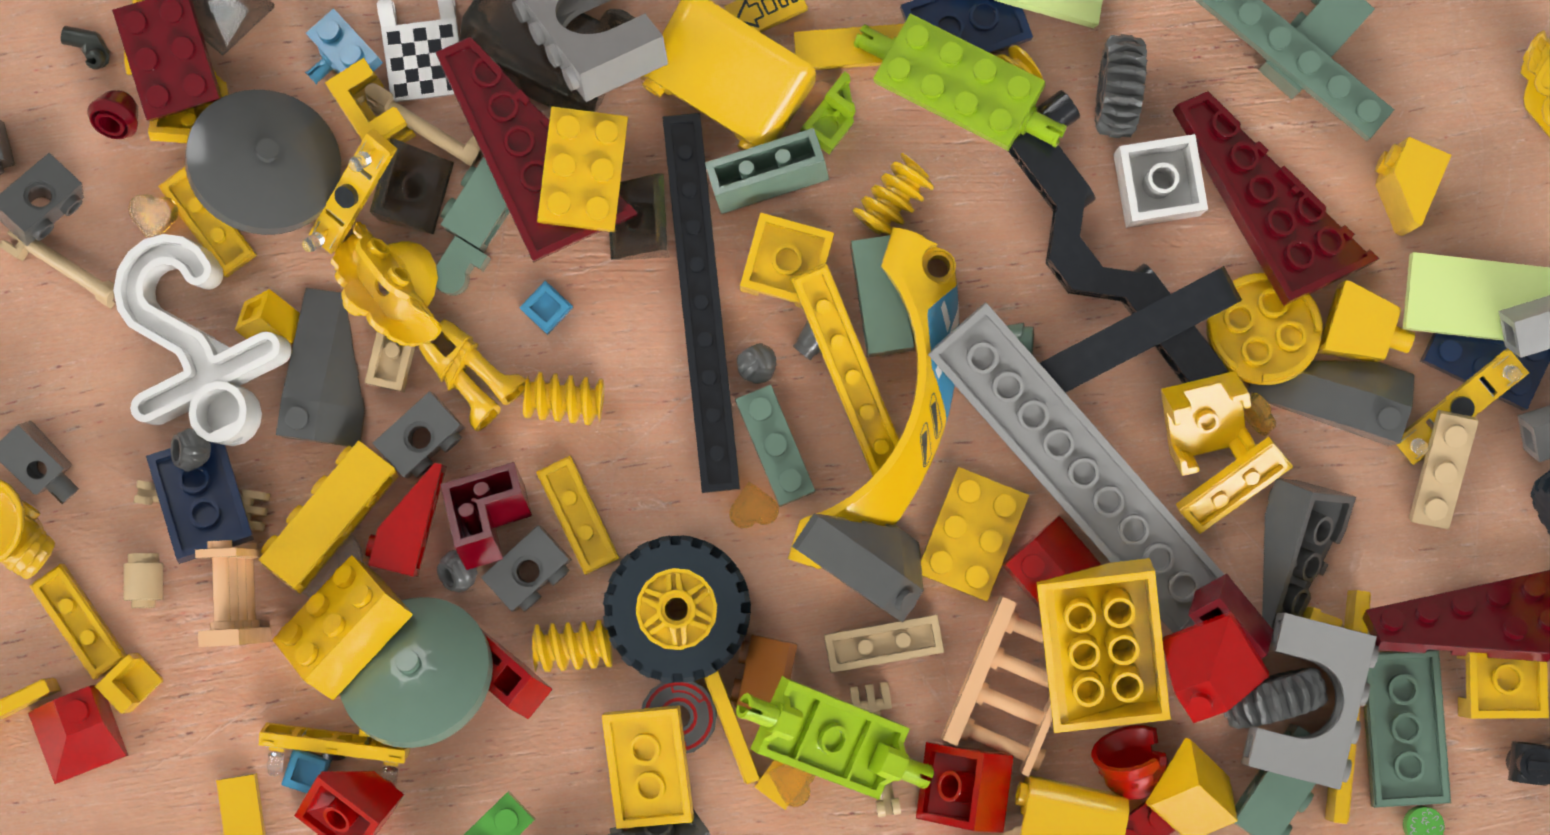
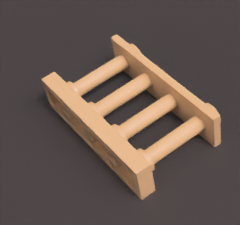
[195,540,272,647]
[940,597,1052,777]

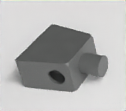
[0,421,79,504]

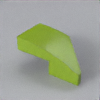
[800,71,856,155]

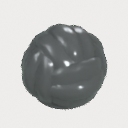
[737,343,777,384]
[171,428,211,472]
[437,550,478,592]

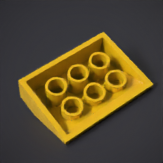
[1036,558,1171,733]

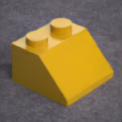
[1375,137,1452,236]

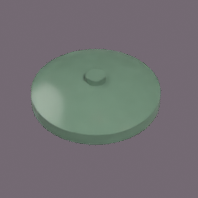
[340,597,493,748]

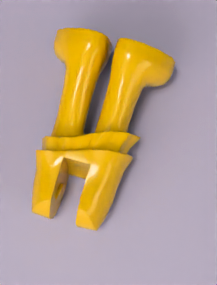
[418,319,526,432]

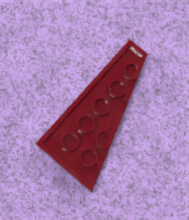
[435,37,638,263]
[1172,91,1380,306]
[1362,570,1550,662]

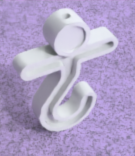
[113,234,291,446]

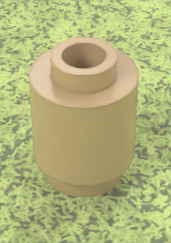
[124,553,163,608]

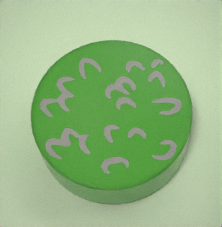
[1403,805,1445,835]

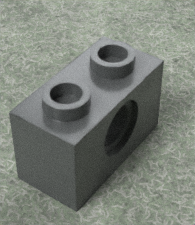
[0,153,84,246]
[373,391,465,479]
[481,525,572,612]

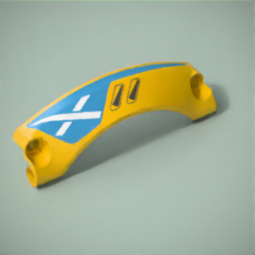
[787,228,960,569]

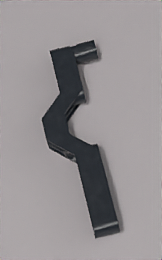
[1008,90,1229,383]

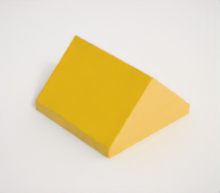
[1146,737,1238,835]

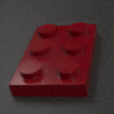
[112,0,222,121]

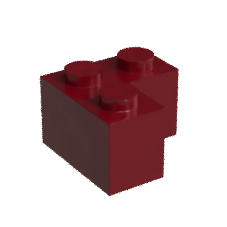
[440,462,532,570]
[1188,573,1274,659]

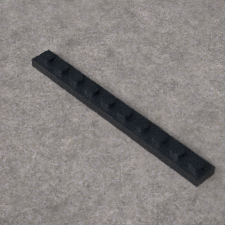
[662,113,740,494]

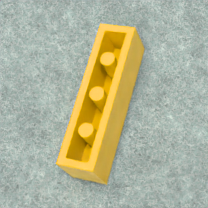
[259,440,399,595]

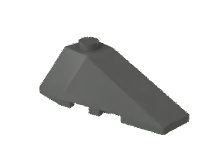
[276,288,365,447]
[1247,361,1414,446]
[1262,478,1356,629]
[792,513,924,623]

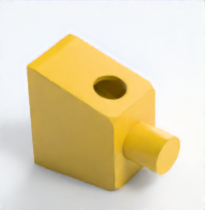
[1317,280,1415,362]

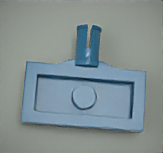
[305,8,383,87]

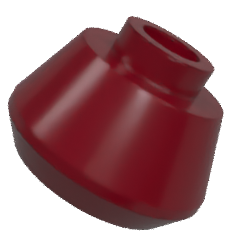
[87,90,138,139]

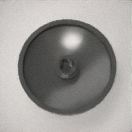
[185,89,341,235]

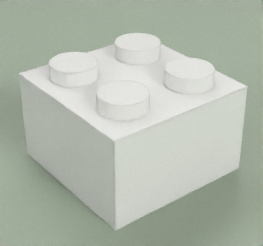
[1113,134,1208,228]

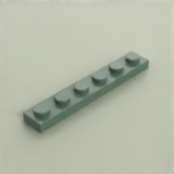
[1195,0,1395,141]

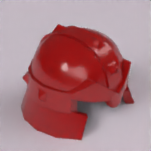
[1091,725,1169,800]

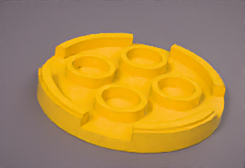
[1206,273,1323,385]

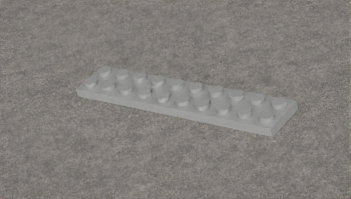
[928,302,1225,633]

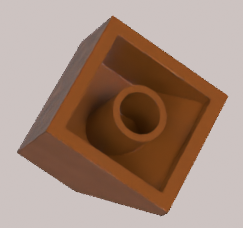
[730,634,797,709]

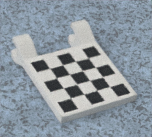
[377,0,460,102]

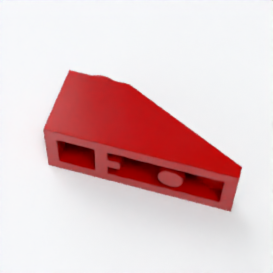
[365,463,447,577]
[481,629,553,719]

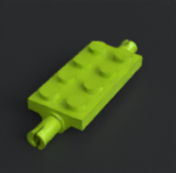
[854,13,1067,151]
[736,676,934,800]

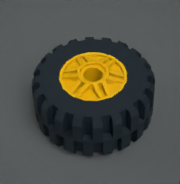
[603,535,751,683]

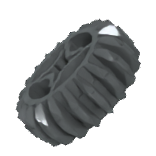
[1095,34,1148,138]
[1224,667,1328,729]

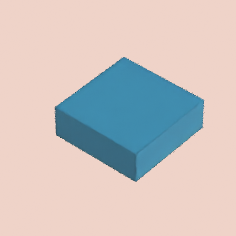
[519,281,574,335]
[281,749,332,793]

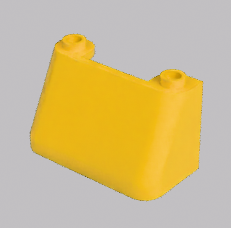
[640,0,816,151]
[1015,775,1129,835]

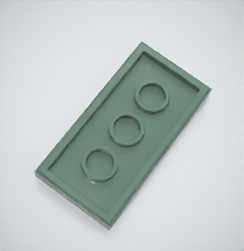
[1364,649,1451,808]

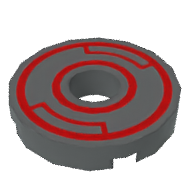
[642,681,717,754]

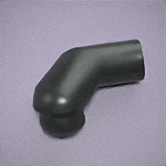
[61,26,110,69]

